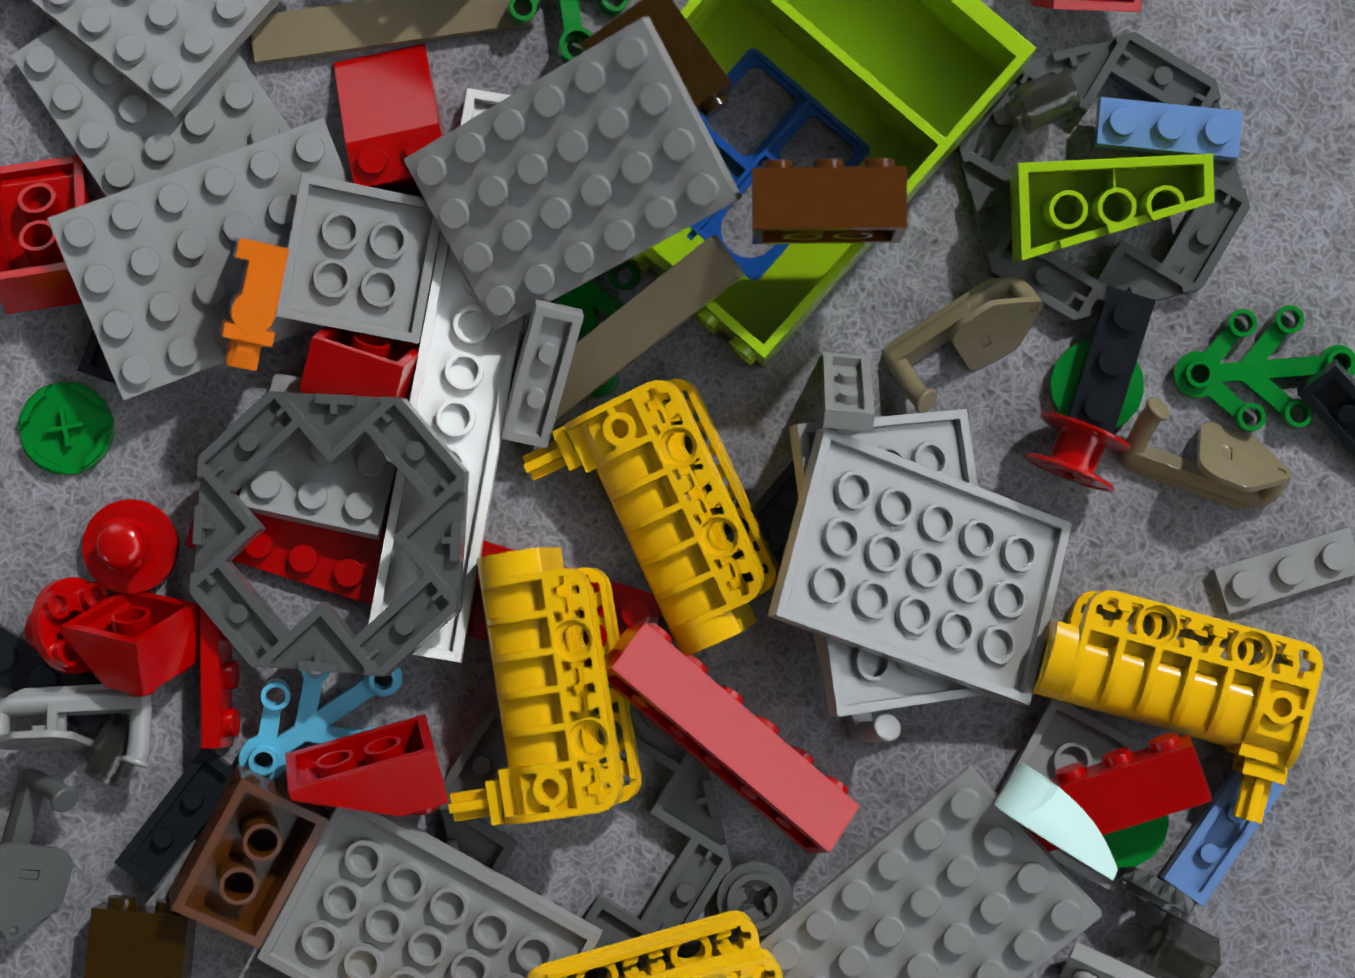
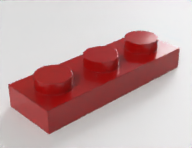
[200,607,240,749]

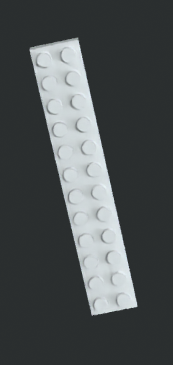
[368,88,524,663]

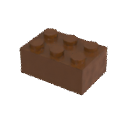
[752,158,907,244]
[169,764,329,949]

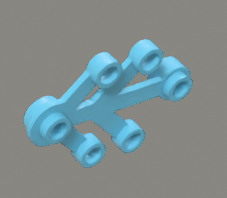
[239,666,402,780]

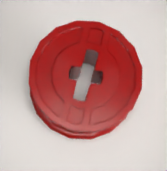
[1023,412,1131,493]

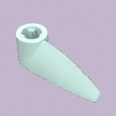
[994,762,1118,880]

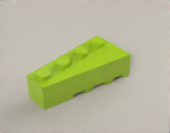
[1009,153,1215,262]

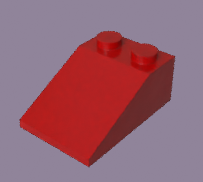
[334,43,445,192]
[0,155,90,314]
[285,714,449,816]

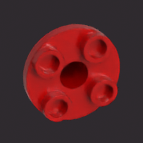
[82,499,179,594]
[24,577,107,674]

